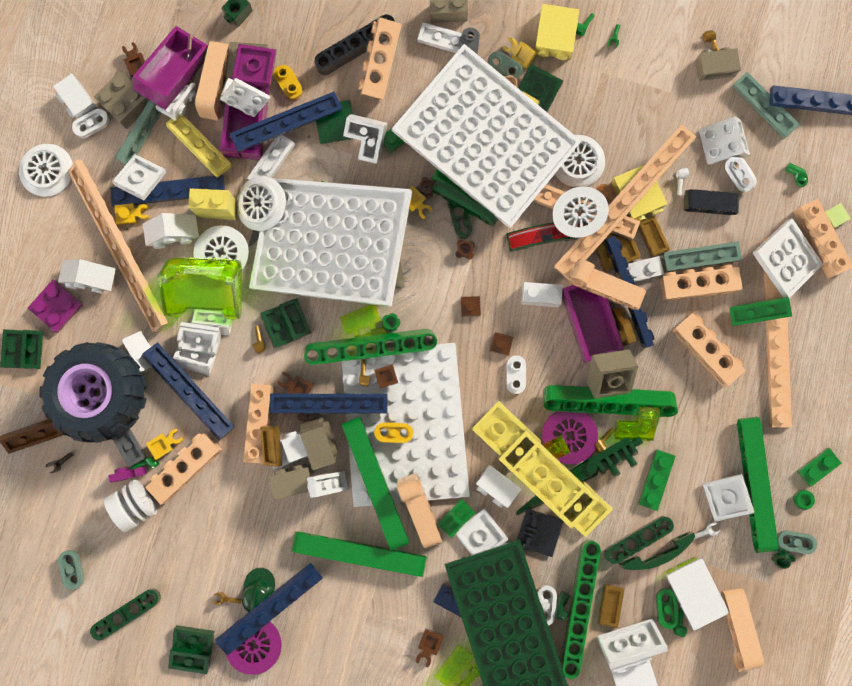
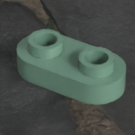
[488,51,523,80]
[777,530,817,554]
[58,550,84,590]

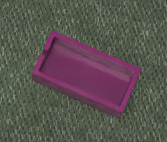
[132,26,208,110]
[220,77,270,160]
[562,285,624,364]

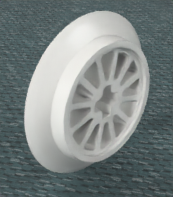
[555,135,605,187]
[19,144,73,197]
[236,176,286,231]
[553,187,609,238]
[193,225,249,280]

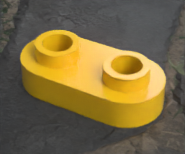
[274,65,303,101]
[374,423,414,443]

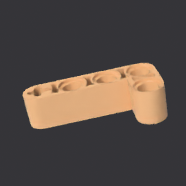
[195,41,229,121]
[568,259,646,310]
[397,473,443,549]
[721,588,764,672]

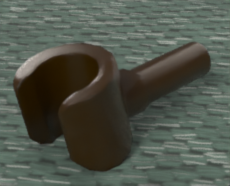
[45,452,74,473]

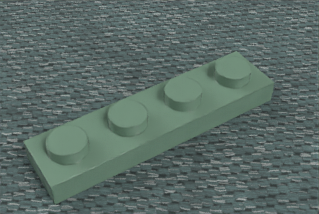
[732,72,800,139]
[115,100,162,165]
[662,241,742,272]

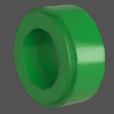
[793,490,815,510]

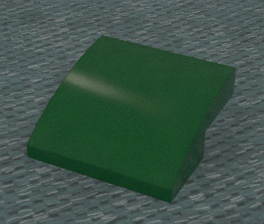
[316,100,353,144]
[260,298,311,349]
[0,329,43,369]
[168,625,215,674]

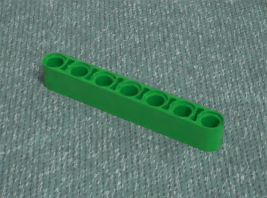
[304,329,437,365]
[543,385,678,417]
[342,417,410,551]
[737,417,778,553]
[291,531,427,577]
[560,540,601,679]

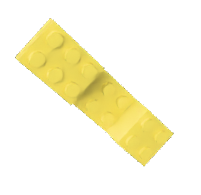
[472,401,613,537]

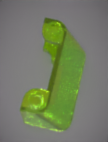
[157,258,242,320]

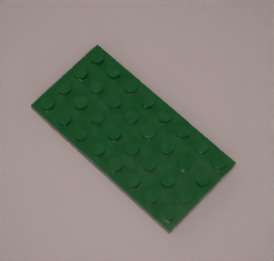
[444,539,568,686]

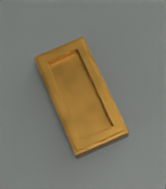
[638,215,670,258]
[260,425,282,467]
[598,584,625,628]

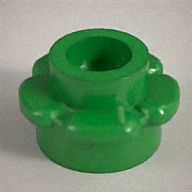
[382,313,401,332]

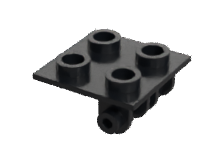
[517,508,564,557]

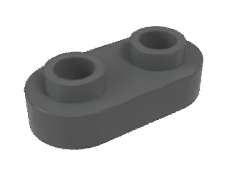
[459,27,480,54]

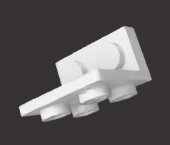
[220,78,270,117]
[699,116,750,165]
[611,657,658,686]

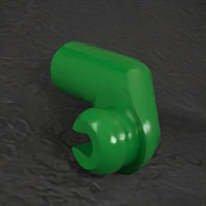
[785,162,808,187]

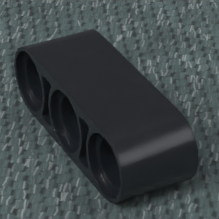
[683,189,740,215]

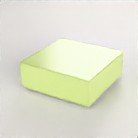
[825,203,851,228]

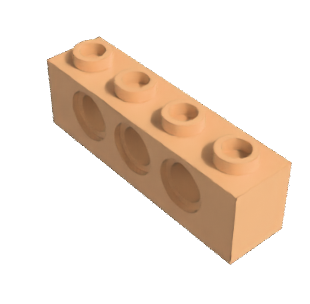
[358,18,402,100]
[793,199,852,279]
[659,265,743,302]
[671,313,746,387]
[243,384,274,464]
[145,433,223,505]

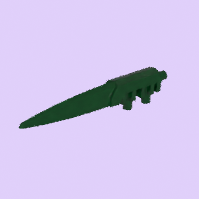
[516,437,643,515]

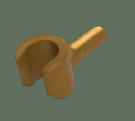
[702,30,719,51]
[252,326,266,354]
[359,359,371,387]
[595,428,614,453]
[213,592,242,605]

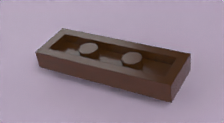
[0,419,63,454]

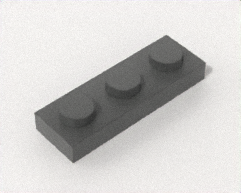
[113,428,147,468]

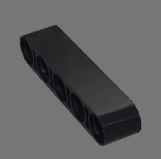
[314,14,395,75]

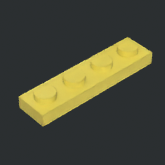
[166,115,231,177]

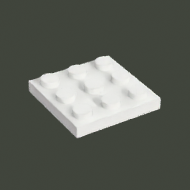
[753,219,823,298]

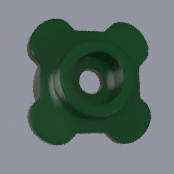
[771,548,796,569]

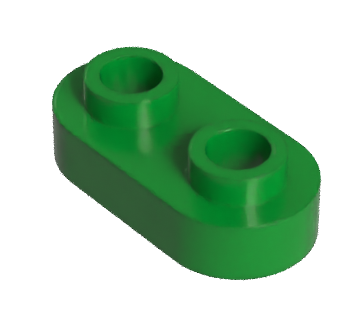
[656,588,679,629]

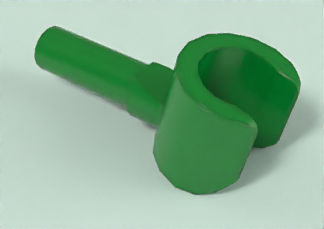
[576,13,595,36]
[607,24,620,49]
[131,456,160,470]
[673,608,688,637]

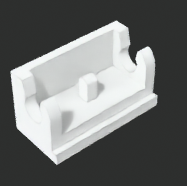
[177,322,221,355]

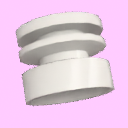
[104,480,157,533]

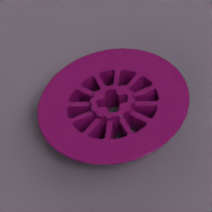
[542,411,598,464]
[226,620,282,675]

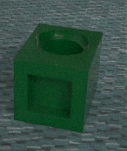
[221,0,253,27]

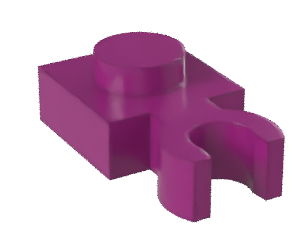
[108,467,147,483]

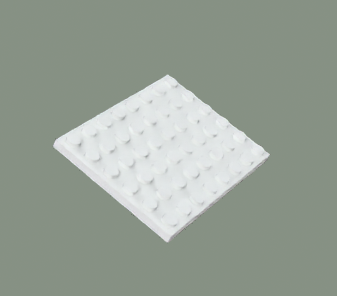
[391,44,581,228]
[249,178,412,307]
[342,343,470,507]

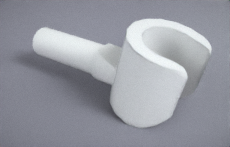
[676,168,689,195]
[694,522,720,540]

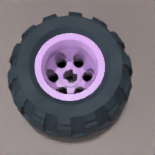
[39,342,147,443]

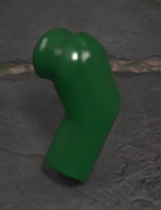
[555,591,571,621]

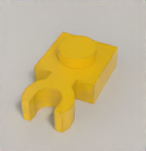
[502,38,537,68]
[409,185,433,219]
[115,203,150,225]
[146,429,183,460]

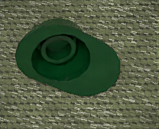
[242,568,275,612]

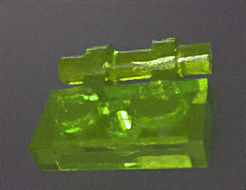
[339,304,387,347]
[434,644,480,686]

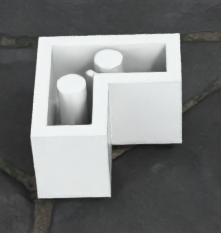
[343,114,388,164]
[143,213,199,249]
[58,259,115,294]
[272,431,308,470]

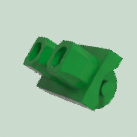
[437,499,476,538]

